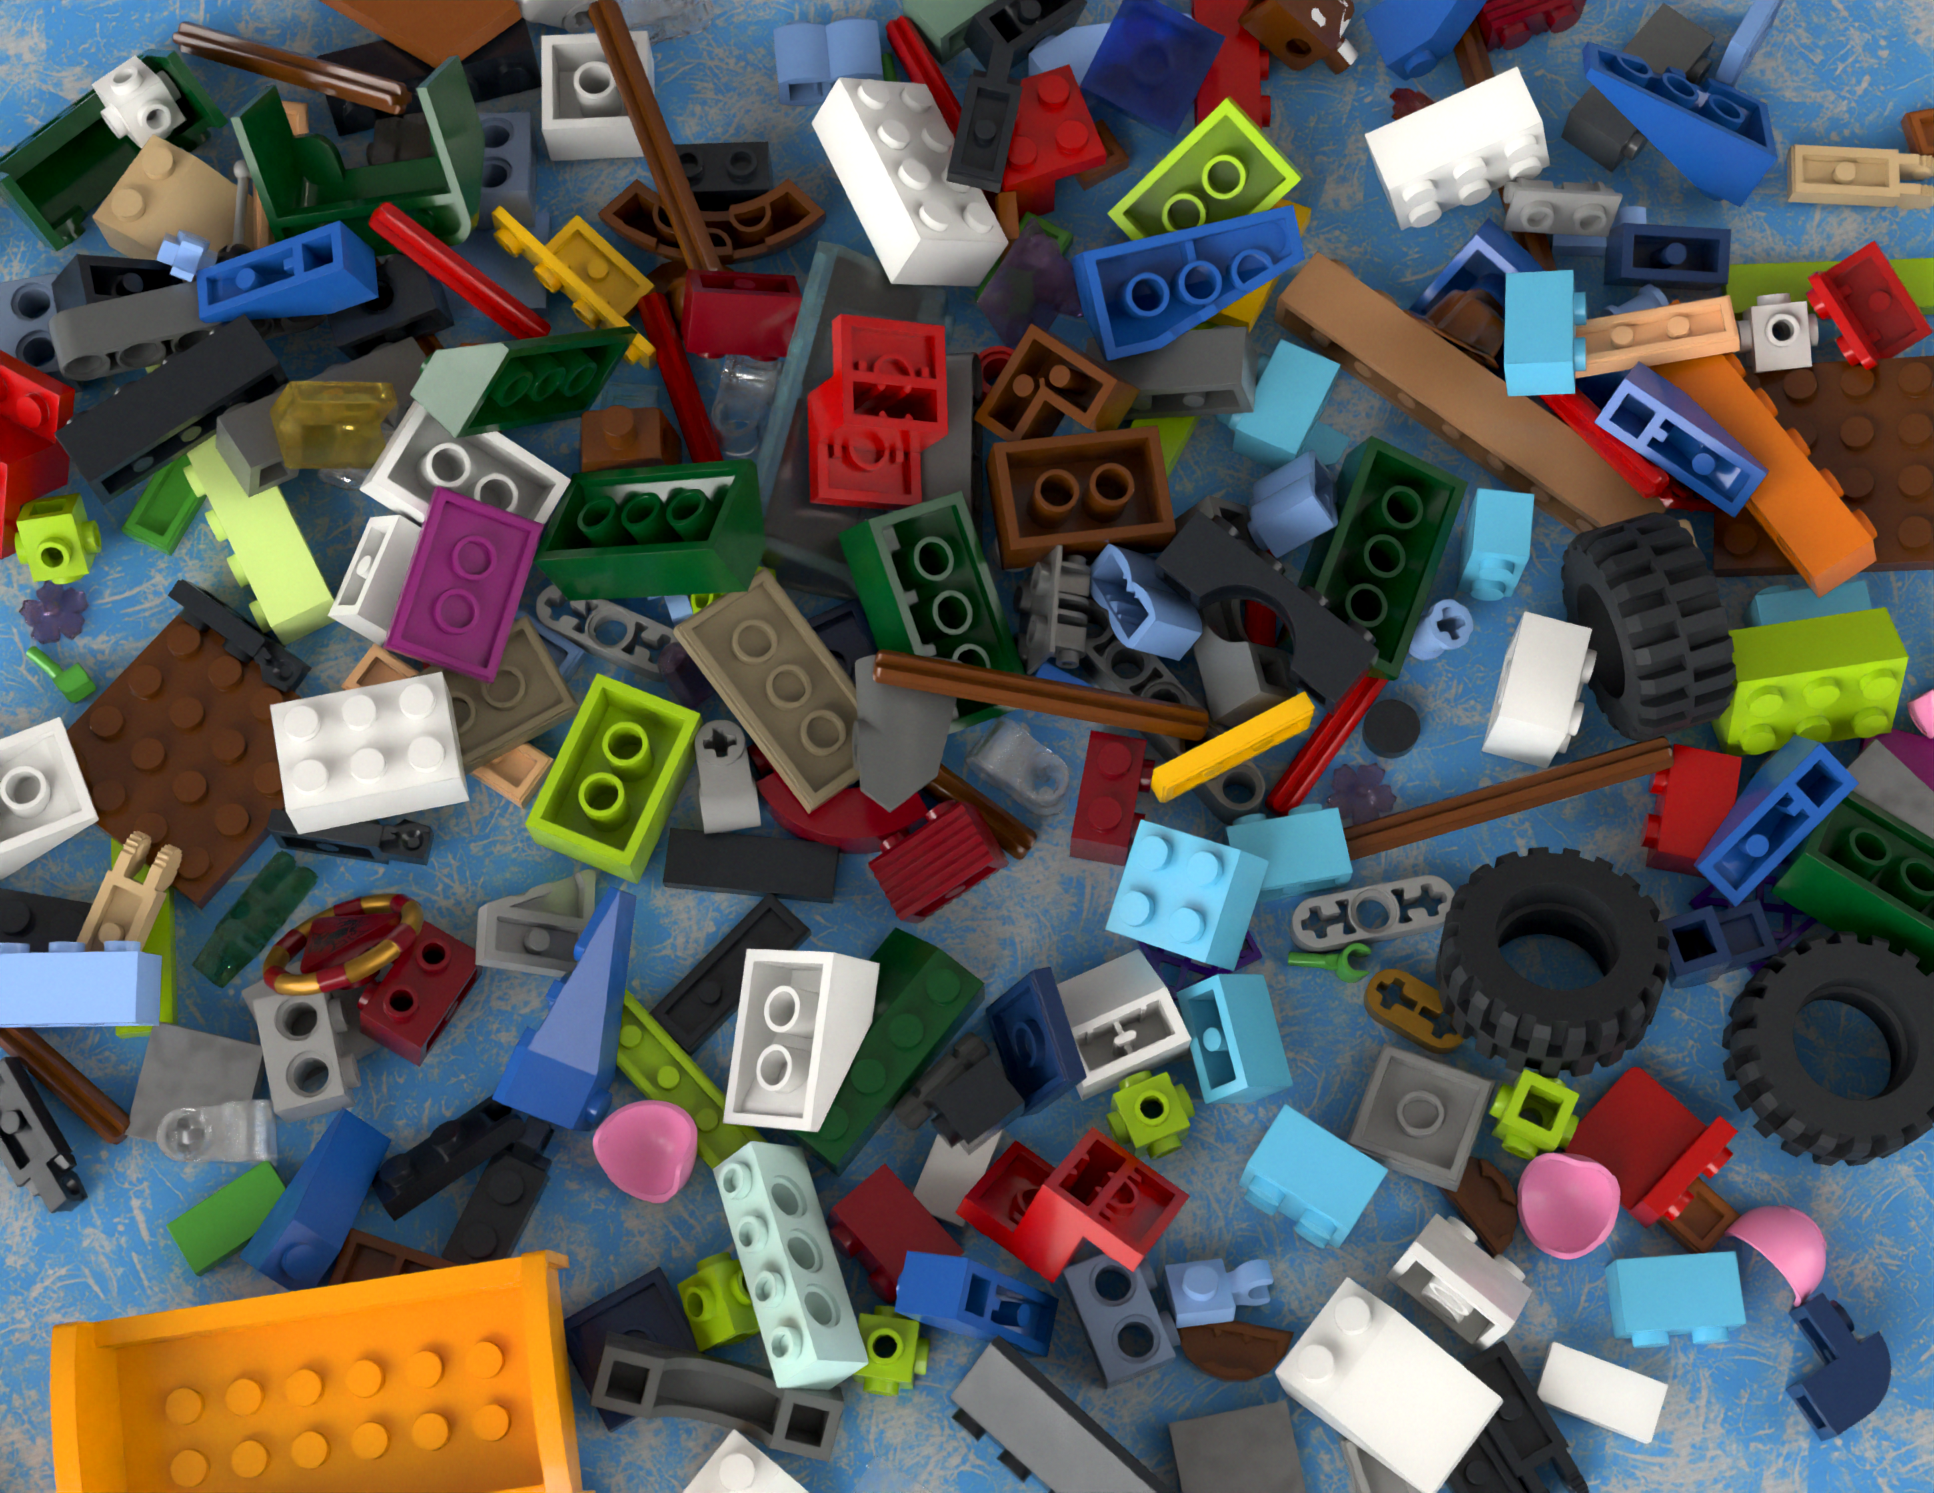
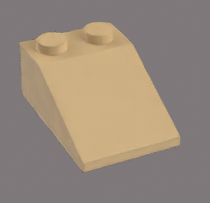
[92,134,254,283]

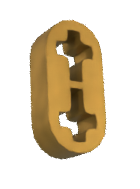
[1363,968,1465,1054]

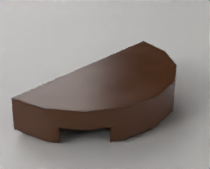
[1435,1156,1518,1259]
[1176,1320,1294,1382]

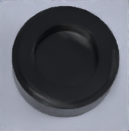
[1362,699,1420,759]

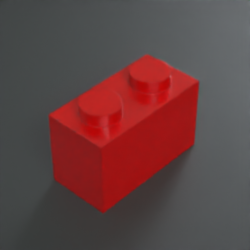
[1640,744,1742,879]

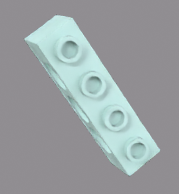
[713,1141,869,1390]

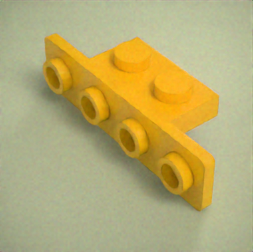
[491,205,657,371]

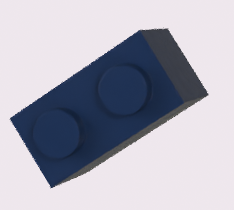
[1604,223,1731,291]

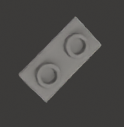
[1503,177,1623,237]

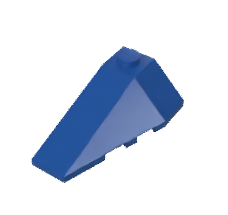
[1582,42,1777,207]
[1071,205,1305,362]
[1408,217,1632,411]
[492,886,637,1131]

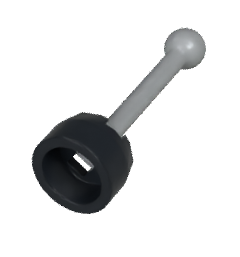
[215,159,252,264]

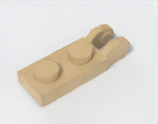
[1787,144,1934,210]
[76,831,183,952]

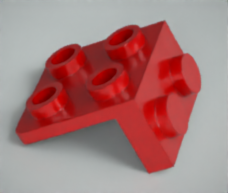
[1805,240,1934,371]
[1561,1067,1738,1228]

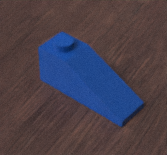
[1362,0,1487,81]
[196,220,379,323]
[1594,361,1769,518]
[1693,735,1859,907]
[239,1107,391,1292]
[894,1251,1059,1358]

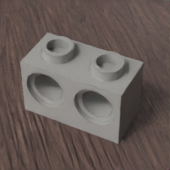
[253,992,361,1124]

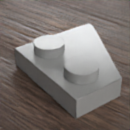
[475,869,596,978]

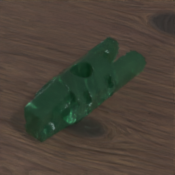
[192,850,318,988]

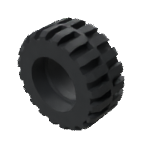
[1561,512,1736,742]
[1436,847,1671,1078]
[1722,931,1934,1166]

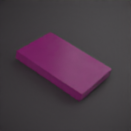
[382,486,544,684]

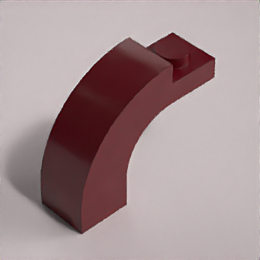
[747,738,929,854]

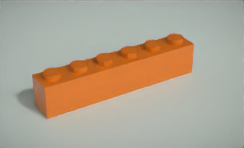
[1647,299,1878,598]

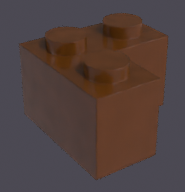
[973,323,1141,441]

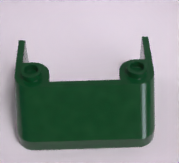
[0,49,229,252]
[230,55,485,257]

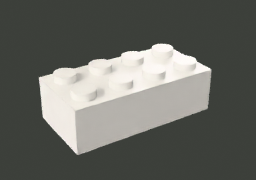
[812,77,1009,287]

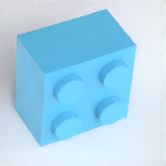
[1105,819,1269,971]
[1238,1104,1388,1249]

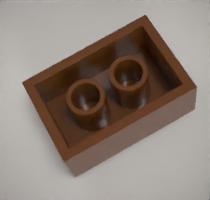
[985,425,1176,570]

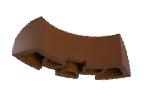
[598,178,826,265]

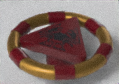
[262,893,424,996]

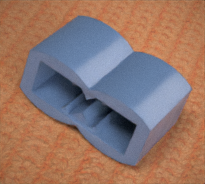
[773,16,883,106]
[1248,449,1338,559]
[1089,544,1203,661]

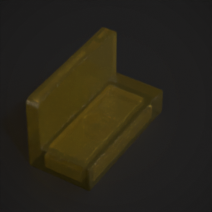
[269,381,398,469]

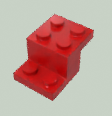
[981,64,1106,222]
[807,314,948,511]
[0,350,75,560]
[955,1126,1190,1284]

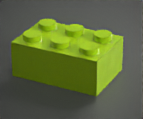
[1107,96,1303,241]
[1710,607,1909,756]
[525,673,704,885]

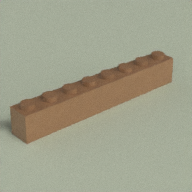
[1274,251,1669,535]

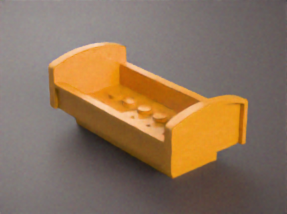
[50,1249,595,1493]

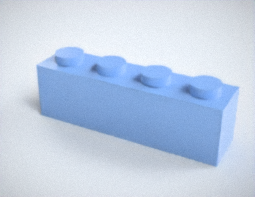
[0,941,162,1028]

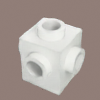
[92,56,186,149]
[1736,293,1818,374]

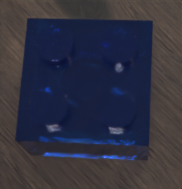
[1080,0,1226,141]

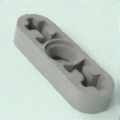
[536,584,687,682]
[1290,875,1455,954]

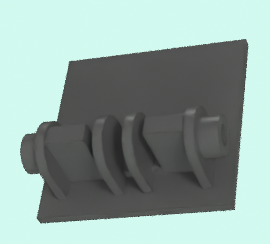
[1013,545,1091,676]

